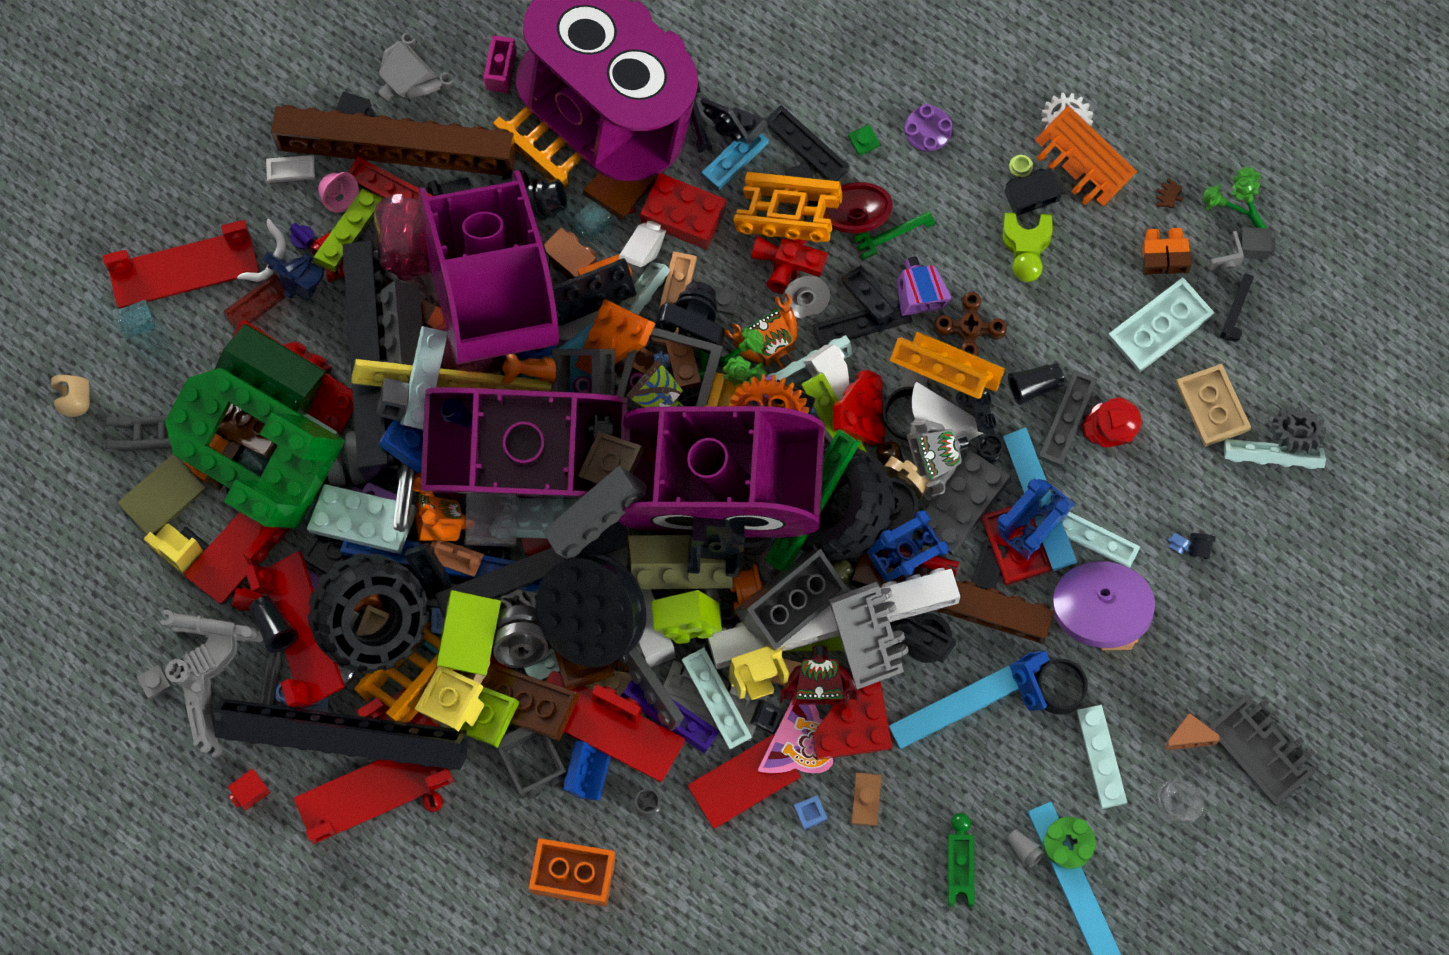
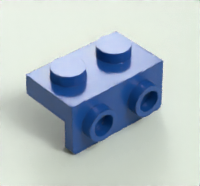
[564,741,610,801]

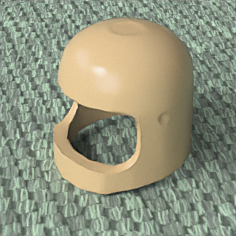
[51,375,90,417]

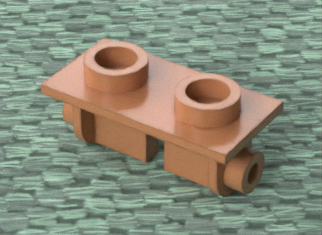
[430,540,484,577]

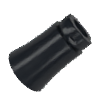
[1008,363,1064,405]
[249,595,298,653]

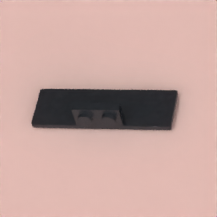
[552,258,637,327]

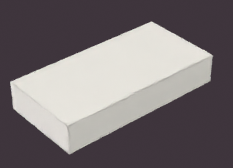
[266,155,315,183]

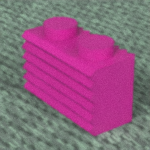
[483,35,517,93]

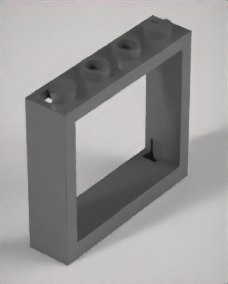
[615,328,723,406]

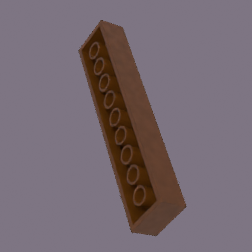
[271,105,517,176]

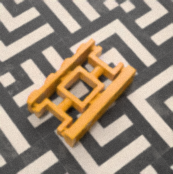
[733,172,843,242]

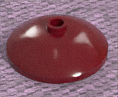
[823,182,893,234]

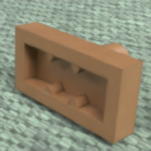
[852,773,881,827]

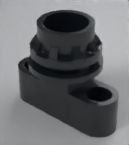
[502,170,567,221]
[655,282,725,354]

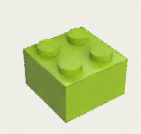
[652,590,722,644]

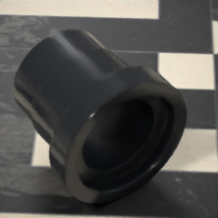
[1190,533,1216,559]

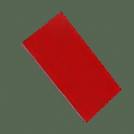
[687,733,801,830]

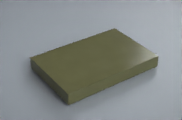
[117,454,207,535]

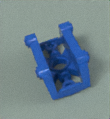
[997,478,1076,560]
[867,510,950,583]

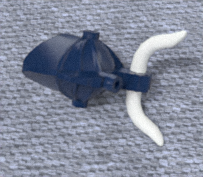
[237,219,324,301]

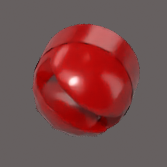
[422,791,443,813]

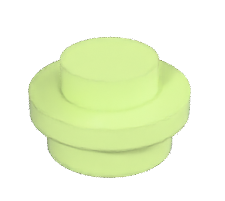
[1009,155,1033,178]

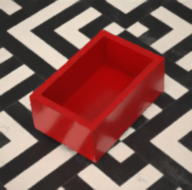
[640,173,726,250]

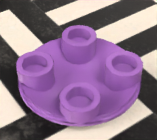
[905,104,952,151]

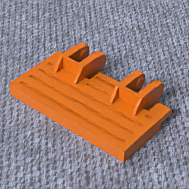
[1035,105,1138,207]

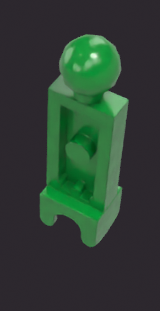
[948,813,975,907]

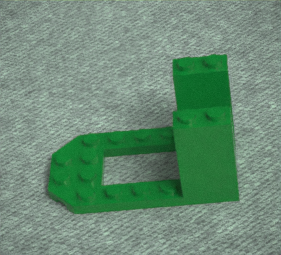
[165,368,346,528]

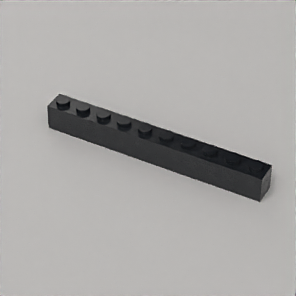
[213,698,467,770]

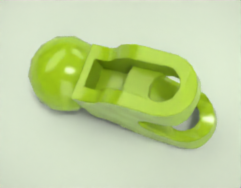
[1003,213,1053,283]

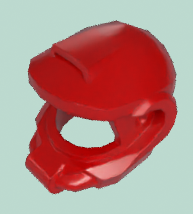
[1081,397,1142,448]

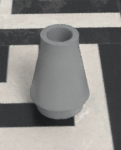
[1006,829,1044,867]

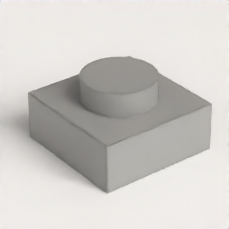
[137,665,172,700]

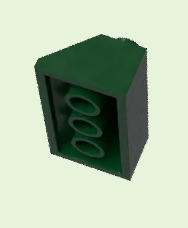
[214,324,327,415]

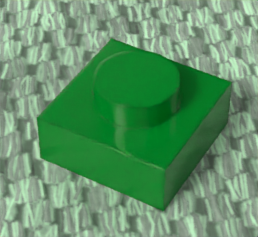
[848,124,880,156]

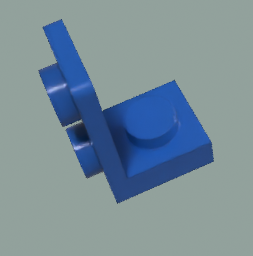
[1009,651,1050,711]

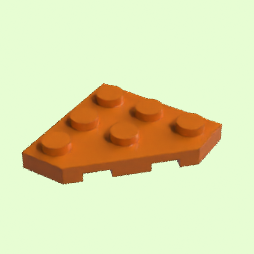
[575,299,656,375]

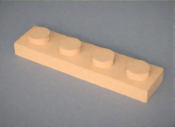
[651,251,697,346]

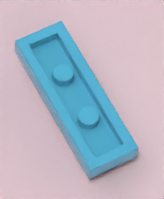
[702,133,768,191]

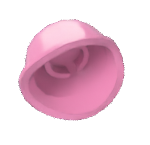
[318,172,359,213]

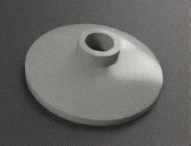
[782,276,830,319]

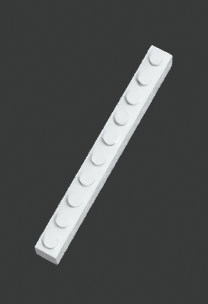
[708,568,960,670]

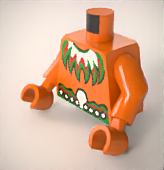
[725,293,798,369]
[413,472,475,541]

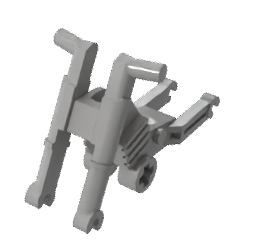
[160,610,266,758]

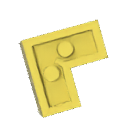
[144,523,203,575]

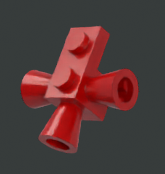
[751,236,828,294]

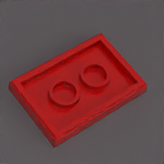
[981,505,1053,586]

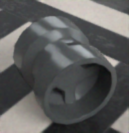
[635,788,661,818]

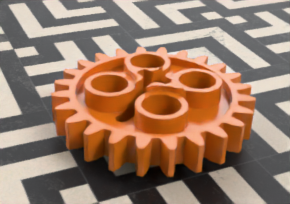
[729,374,809,414]

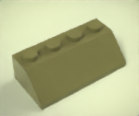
[627,535,733,589]

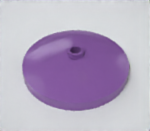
[1053,561,1155,648]

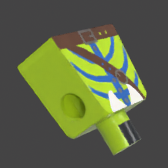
[625,360,684,408]

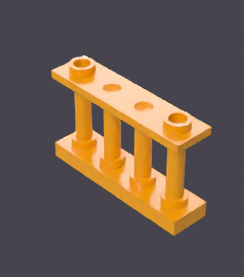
[493,106,583,188]
[890,332,1005,399]
[354,621,454,723]

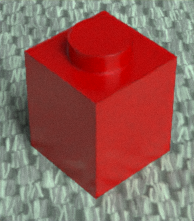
[228,768,271,811]

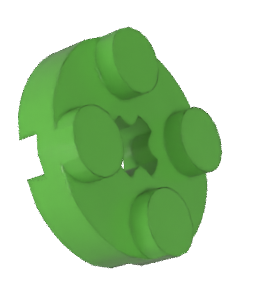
[1043,817,1096,870]

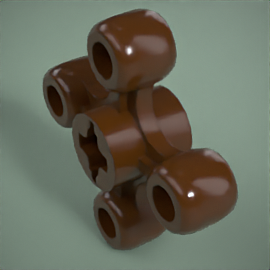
[934,292,1007,357]

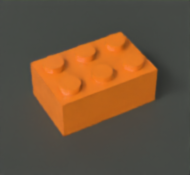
[529,838,616,907]

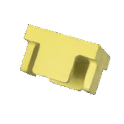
[728,646,789,700]
[415,666,484,732]

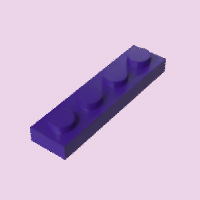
[621,680,720,754]

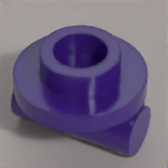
[290,223,315,249]

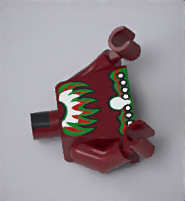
[780,645,860,706]

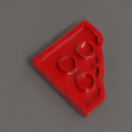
[833,370,885,447]
[812,681,893,760]

